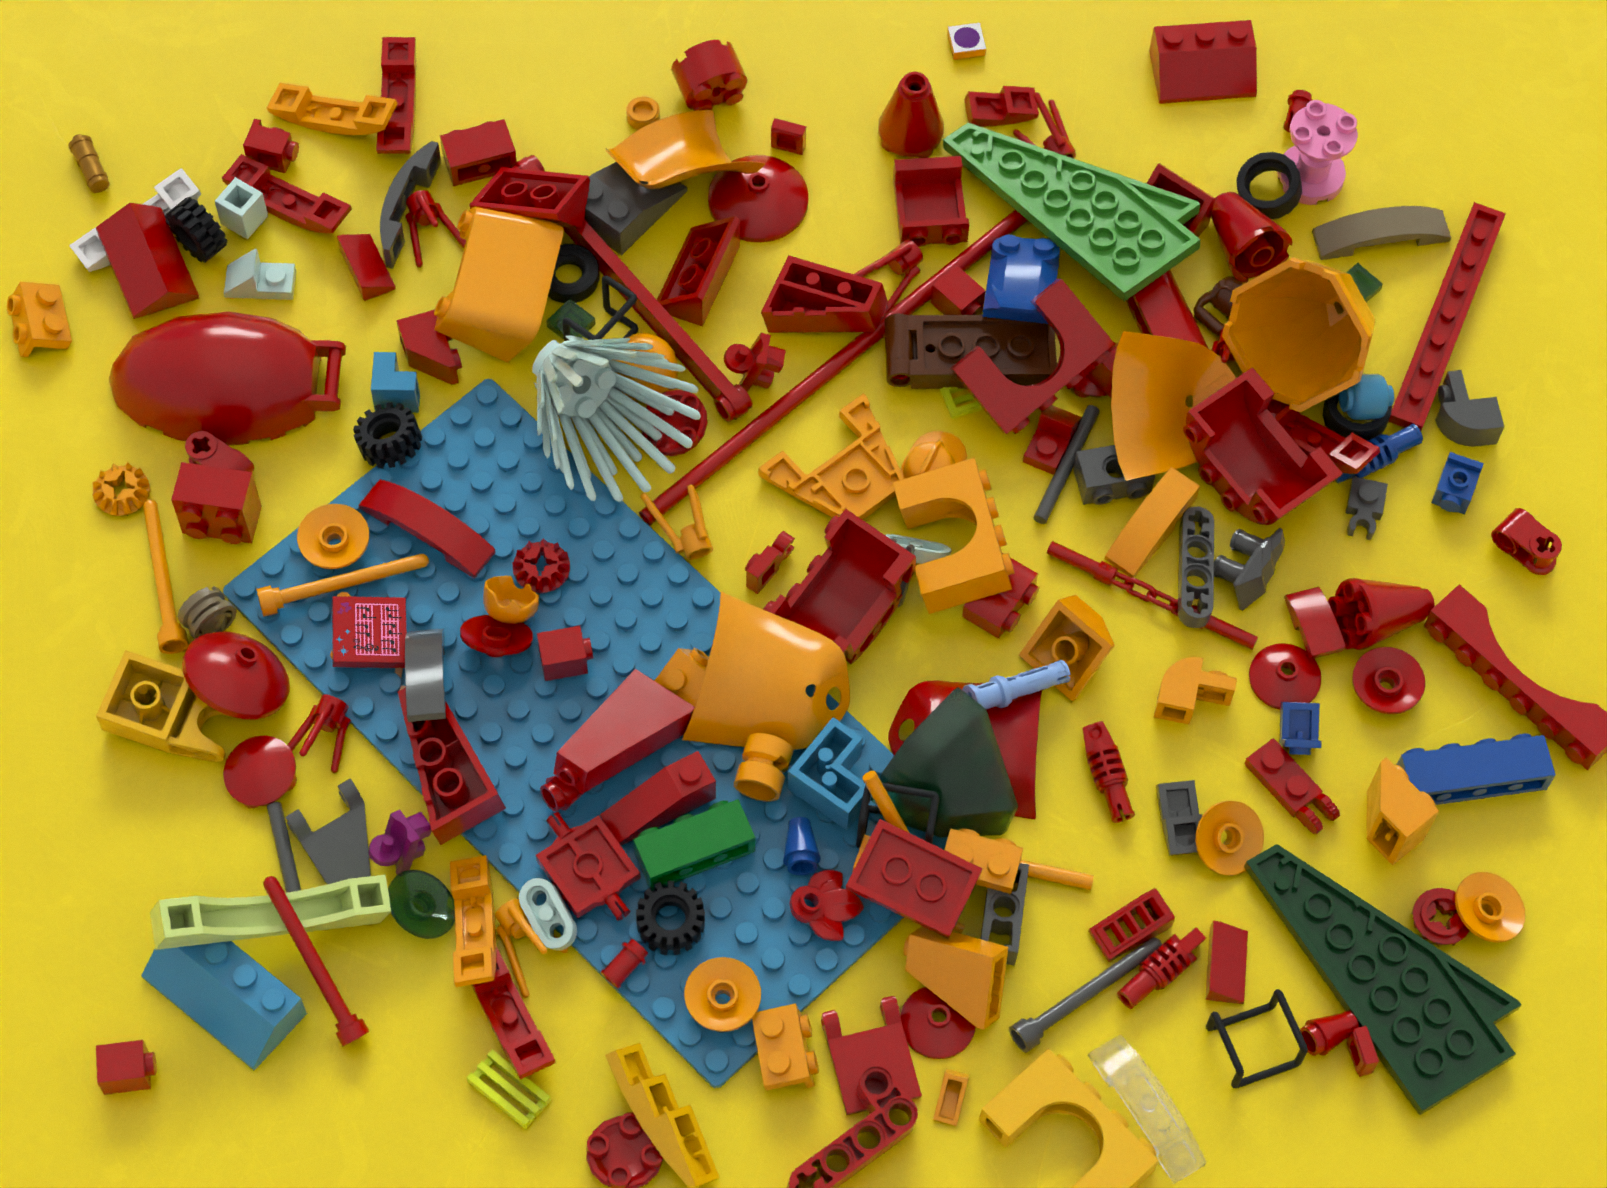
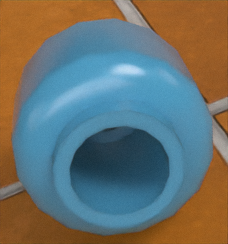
[1339,374,1394,420]

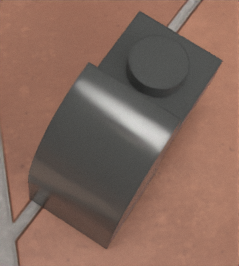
[1435,370,1505,447]

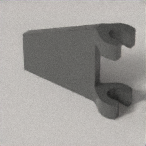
[286,779,371,884]

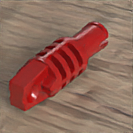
[1082,721,1135,823]
[1117,927,1206,1009]

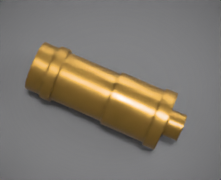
[68,134,110,193]

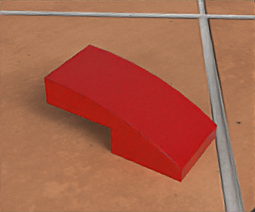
[964,86,1039,127]
[1284,587,1346,660]

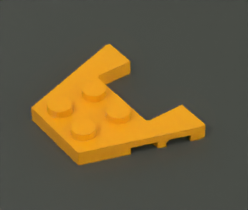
[758,393,904,520]

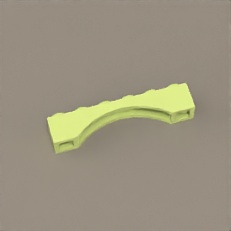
[150,875,392,950]

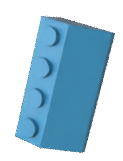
[141,941,307,1070]

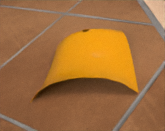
[605,110,765,189]
[1111,331,1236,481]
[682,591,850,750]

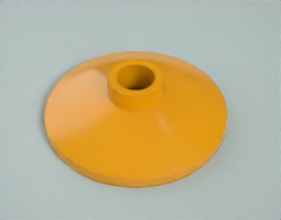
[297,504,370,569]
[1195,801,1264,875]
[1455,872,1525,943]
[684,957,761,1032]

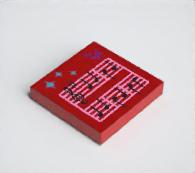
[332,596,407,668]

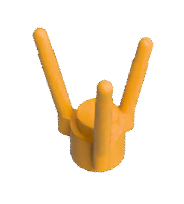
[640,484,713,560]
[495,899,568,998]

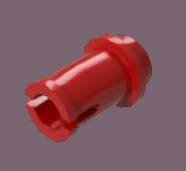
[1283,89,1313,133]
[600,939,649,989]

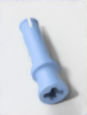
[962,660,1070,717]

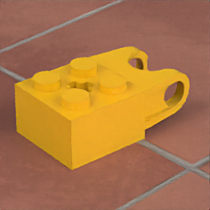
[96,650,228,762]

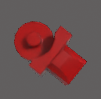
[724,332,786,392]

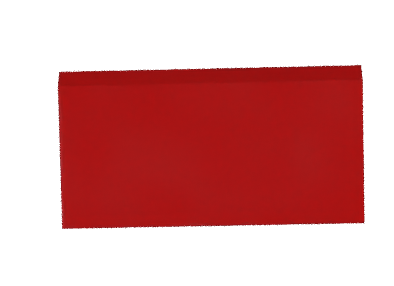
[469,167,590,229]
[96,202,199,319]
[657,216,740,327]

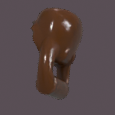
[1193,276,1243,337]

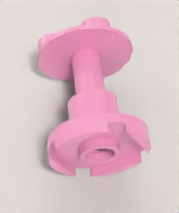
[1277,100,1358,205]

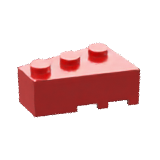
[761,255,888,333]

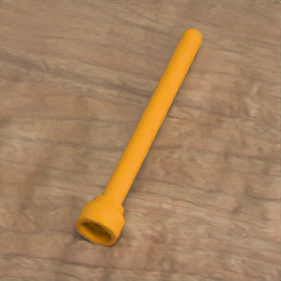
[143,499,188,654]
[256,554,429,617]

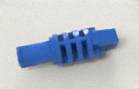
[1336,424,1423,484]

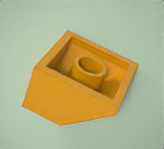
[1019,594,1115,701]

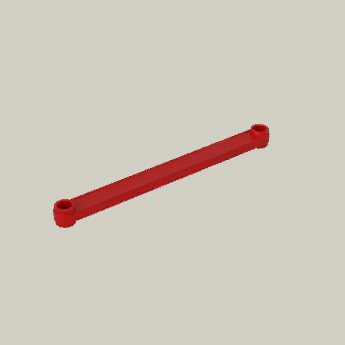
[511,155,753,422]

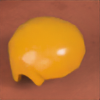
[483,575,539,624]

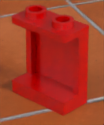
[893,156,970,247]

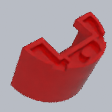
[1183,367,1343,525]
[763,509,916,664]

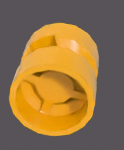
[734,733,793,802]

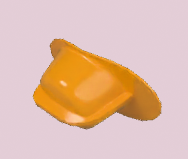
[900,431,967,479]

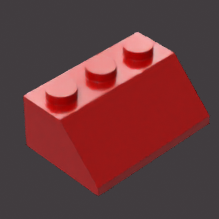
[1149,20,1257,104]

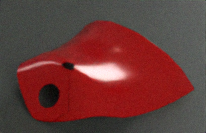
[888,680,1042,820]

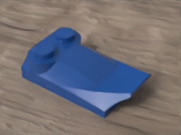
[983,235,1060,324]

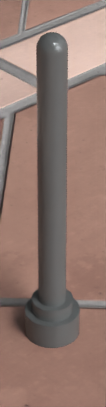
[1009,938,1162,1053]

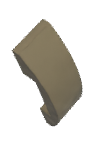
[1312,206,1451,260]

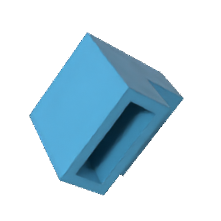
[371,352,420,413]

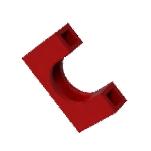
[950,278,1115,434]

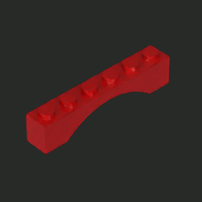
[1424,584,1607,771]

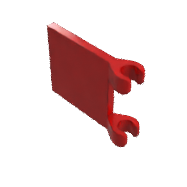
[821,996,922,1115]

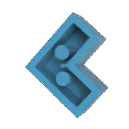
[787,717,865,831]

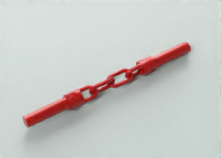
[1046,541,1258,650]

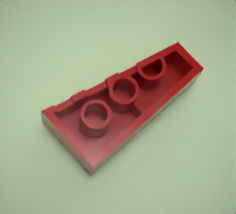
[398,687,506,845]

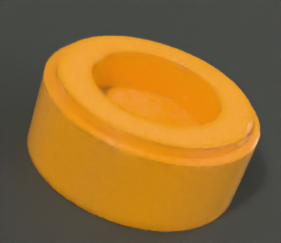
[626,97,660,130]

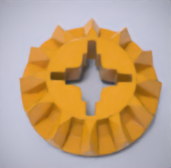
[92,463,150,516]

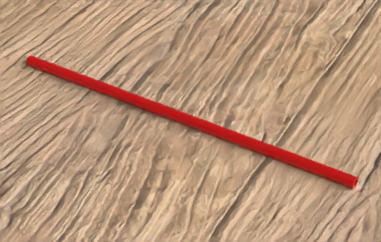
[639,210,1028,526]

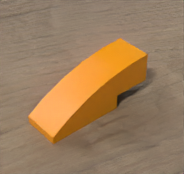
[1104,466,1200,578]

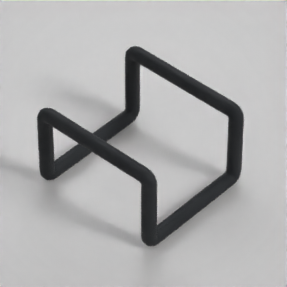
[562,276,638,341]
[856,783,939,848]
[1206,989,1308,1088]

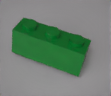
[633,799,756,891]

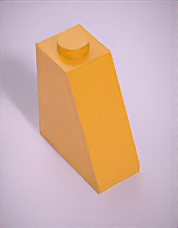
[904,926,1008,1030]

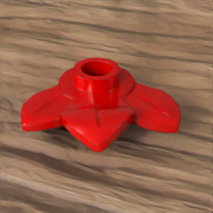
[789,870,864,941]

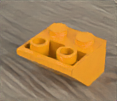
[1367,757,1439,866]

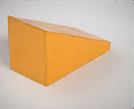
[933,1069,969,1126]

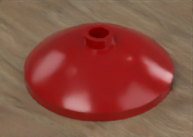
[708,155,809,242]
[182,632,290,720]

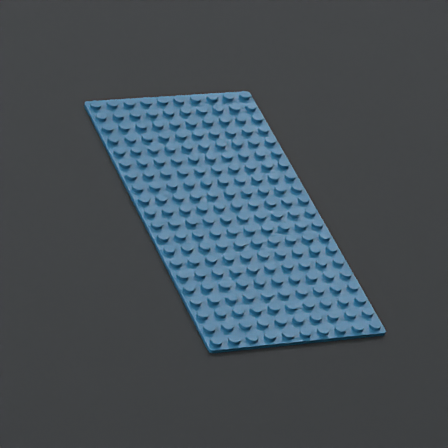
[223,379,976,1088]

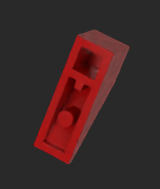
[600,751,716,846]

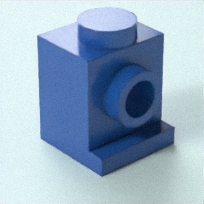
[1431,452,1484,514]

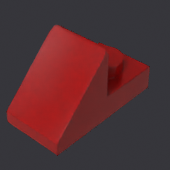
[1023,405,1082,475]

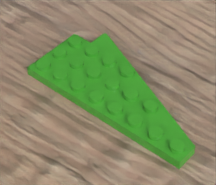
[943,123,1200,302]

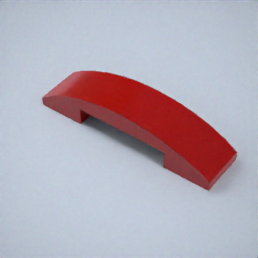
[376,37,416,154]
[222,154,352,234]
[1267,399,1380,474]
[359,479,496,579]
[471,947,556,1080]

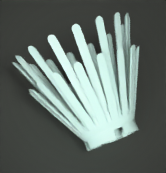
[532,335,701,502]

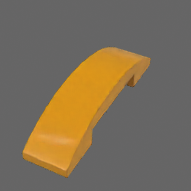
[267,83,398,135]
[450,855,496,987]

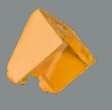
[434,207,564,362]

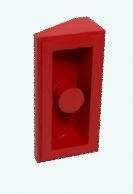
[337,234,396,301]
[1205,921,1248,1004]

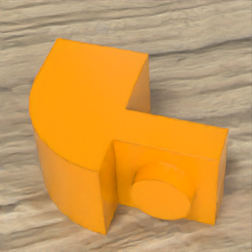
[1154,657,1237,725]

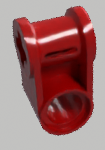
[185,431,255,472]
[1491,508,1562,575]

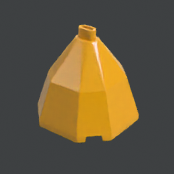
[1222,257,1375,412]

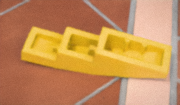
[605,1043,720,1188]

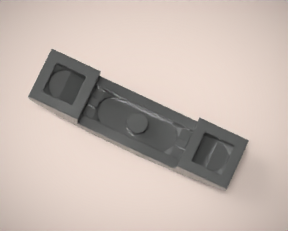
[380,141,441,269]
[405,628,446,722]

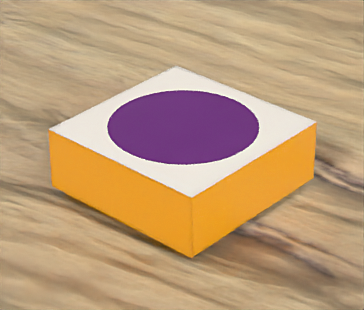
[947,23,986,60]

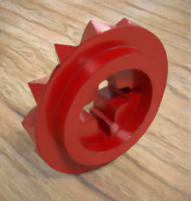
[512,538,570,593]
[1411,888,1470,947]

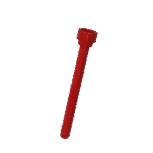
[263,876,370,1047]

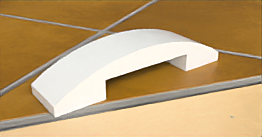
[69,168,201,272]

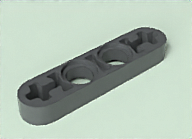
[1178,507,1214,628]

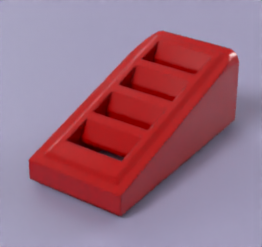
[1088,888,1175,962]

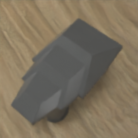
[1214,528,1285,611]

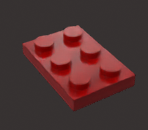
[846,819,983,939]

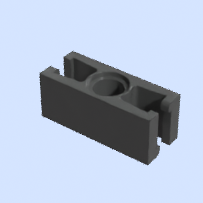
[980,863,1029,966]

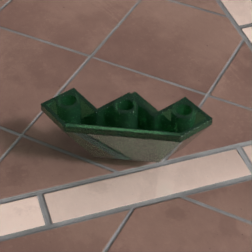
[870,687,1018,838]

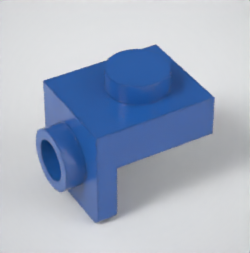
[1279,702,1322,755]

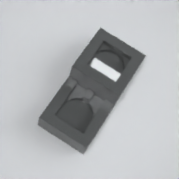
[1156,780,1202,856]

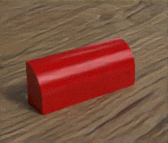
[1126,270,1208,348]

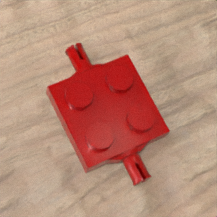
[535,812,641,921]

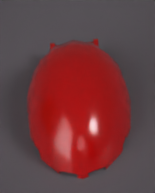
[109,312,346,446]

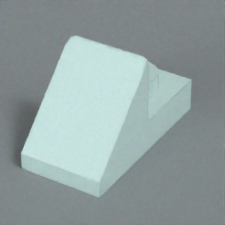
[224,249,296,300]

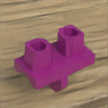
[368,810,432,878]

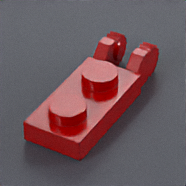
[1244,738,1340,834]

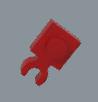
[745,531,795,594]

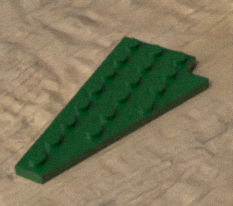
[1244,844,1521,1115]

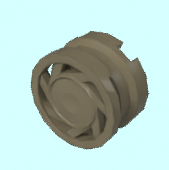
[177,586,237,639]

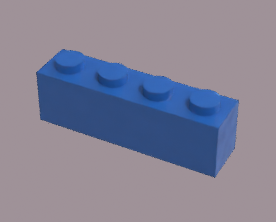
[1397,733,1556,805]

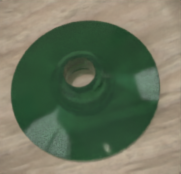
[388,870,455,939]

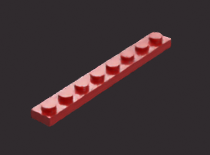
[1388,202,1506,431]

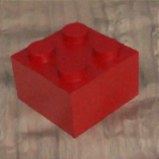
[171,462,262,544]

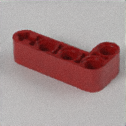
[787,1065,918,1188]

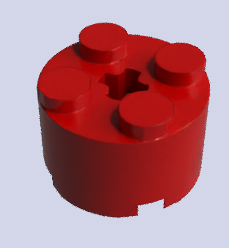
[671,40,748,111]

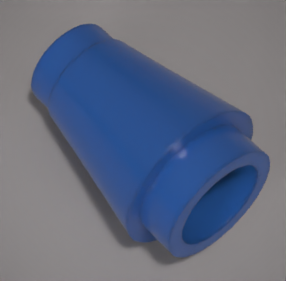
[783,817,821,876]

